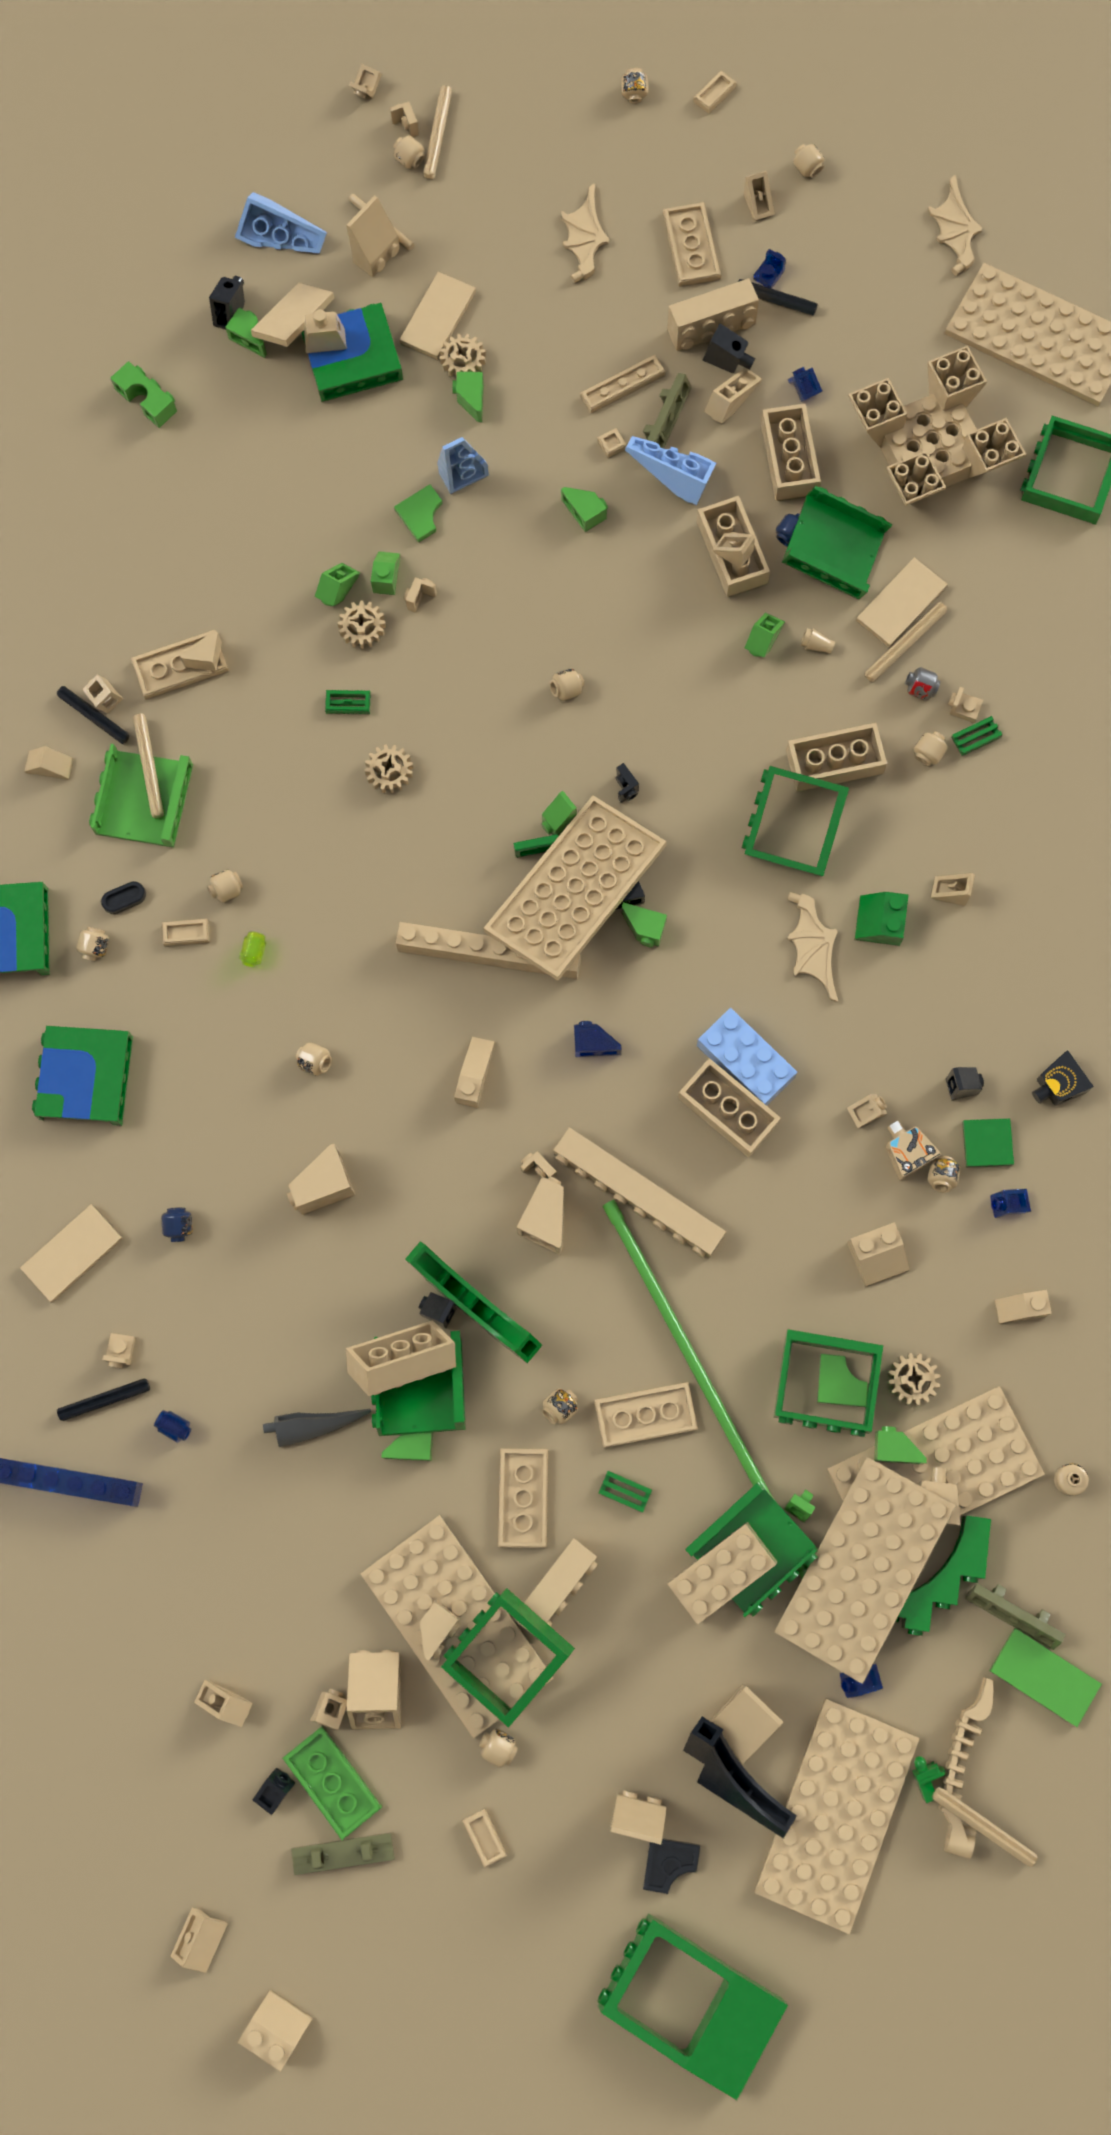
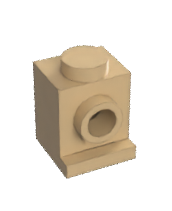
[82,674,123,714]
[310,1689,347,1730]

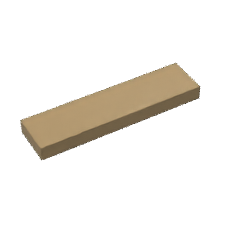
[580,355,665,413]

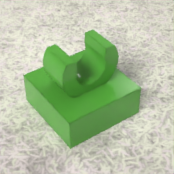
[784,1490,815,1523]

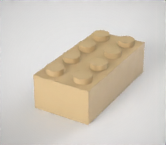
[668,278,759,351]
[761,403,821,501]
[696,496,770,597]
[786,723,887,792]
[678,1058,781,1158]
[346,1320,456,1396]
[668,1522,777,1625]
[513,1538,598,1637]

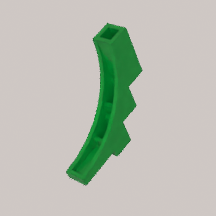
[405,1241,542,1364]
[896,1515,991,1636]

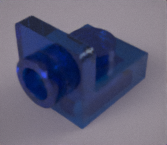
[753,249,786,288]
[788,366,823,402]
[990,1189,1031,1218]
[840,1664,883,1698]

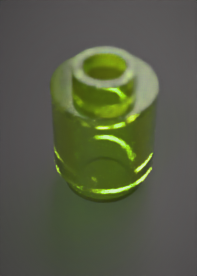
[239,932,266,967]

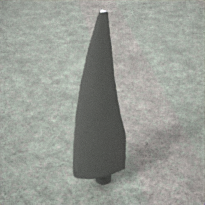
[263,1408,371,1447]

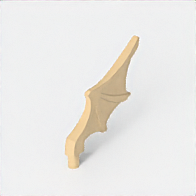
[928,175,982,276]
[561,184,609,283]
[787,892,838,1002]

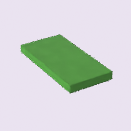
[989,1628,1102,1727]
[282,1726,382,1840]

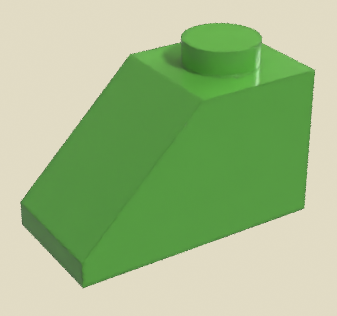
[225,308,267,358]
[452,372,484,422]
[561,487,608,532]
[371,551,400,595]
[314,563,360,606]
[744,612,785,657]
[541,791,577,837]
[622,903,667,947]
[874,1426,927,1464]
[381,1432,433,1461]

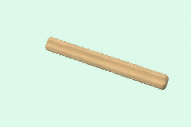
[423,85,452,179]
[865,602,947,682]
[133,713,164,818]
[932,1788,1038,1867]

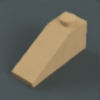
[704,368,762,424]
[454,1037,495,1108]

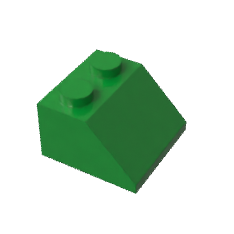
[854,892,909,946]

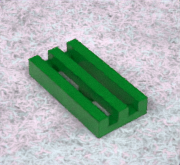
[325,690,371,714]
[951,716,1003,756]
[513,834,558,858]
[598,1471,652,1513]

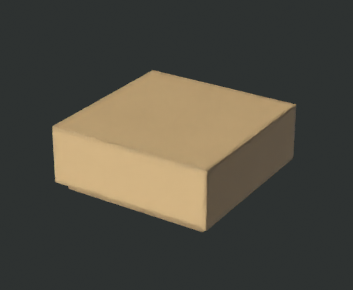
[597,428,627,458]

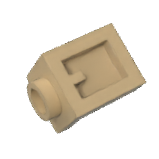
[390,102,419,137]
[948,687,983,723]
[847,1094,887,1128]
[520,1151,557,1178]
[102,1333,136,1369]

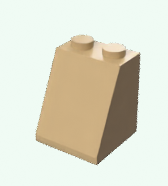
[287,1144,355,1215]
[517,1176,564,1255]
[347,1650,401,1729]
[710,1684,784,1765]

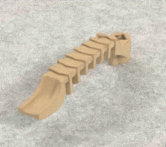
[938,1677,994,1859]

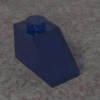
[574,1021,622,1057]

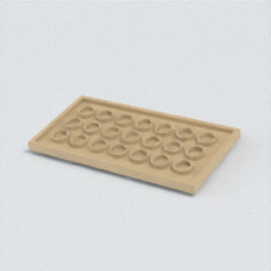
[945,263,1111,407]
[483,795,667,981]
[827,1386,1045,1515]
[775,1457,956,1684]
[360,1515,554,1739]
[754,1698,920,1934]

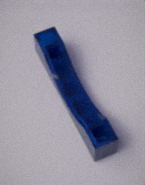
[0,1458,143,1507]

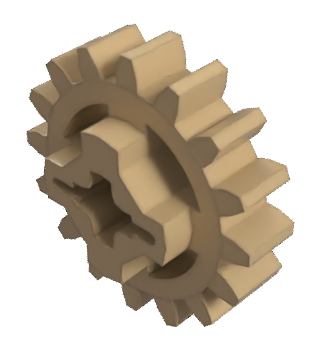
[440,334,486,378]
[338,600,386,649]
[364,744,414,794]
[887,1353,941,1406]

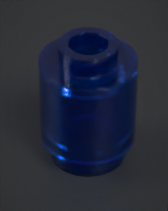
[154,1410,192,1443]

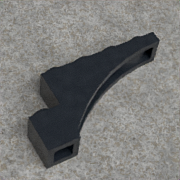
[683,1716,797,1839]

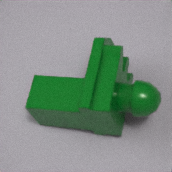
[912,1756,946,1804]

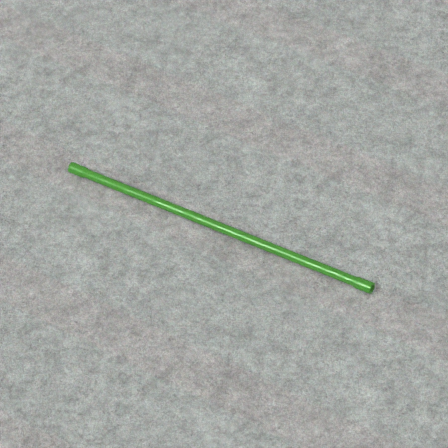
[602,1200,810,1579]

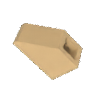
[420,1601,460,1661]

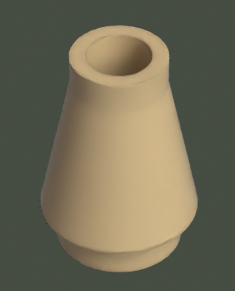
[800,628,835,654]

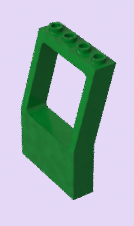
[597,1914,788,2100]

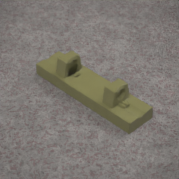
[643,373,692,448]
[966,1584,1066,1650]
[291,1832,395,1875]

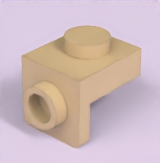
[349,64,382,99]
[404,577,437,612]

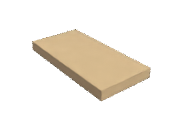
[663,202,721,287]
[400,272,476,360]
[251,283,335,347]
[856,557,948,648]
[131,630,229,700]
[20,1204,123,1303]
[594,1382,698,1448]
[498,1449,548,1548]

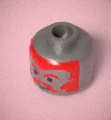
[905,667,940,700]

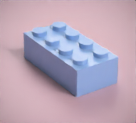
[697,1008,797,1106]

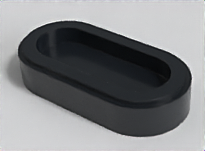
[101,881,146,914]

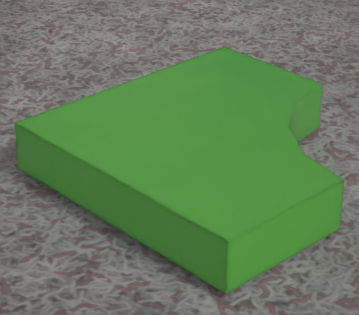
[394,484,443,543]
[817,1354,868,1407]

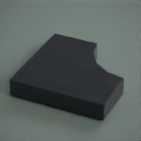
[643,1838,700,1894]

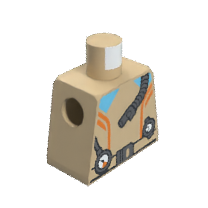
[886,1121,941,1181]

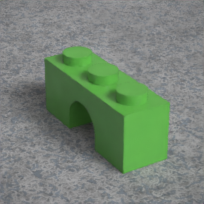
[110,361,177,428]

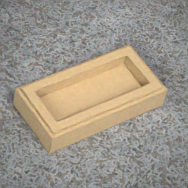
[693,71,737,114]
[162,919,210,946]
[462,1808,507,1868]

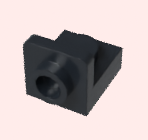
[615,763,639,803]
[252,1768,295,1816]

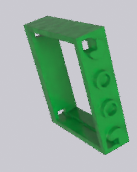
[1020,415,1111,525]
[742,766,849,876]
[773,1329,884,1437]
[441,1588,575,1728]

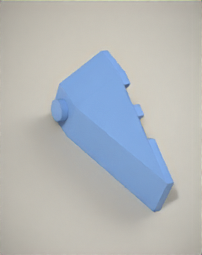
[235,192,327,253]
[625,436,716,505]
[437,437,489,494]

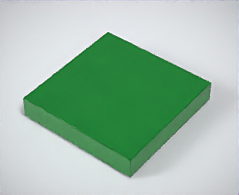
[962,1118,1014,1168]

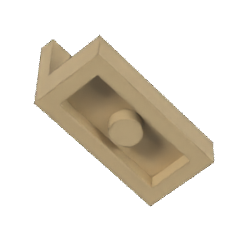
[170,1907,228,1973]

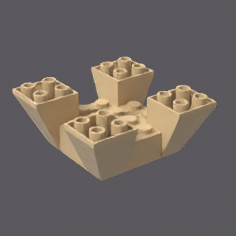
[848,346,1026,506]

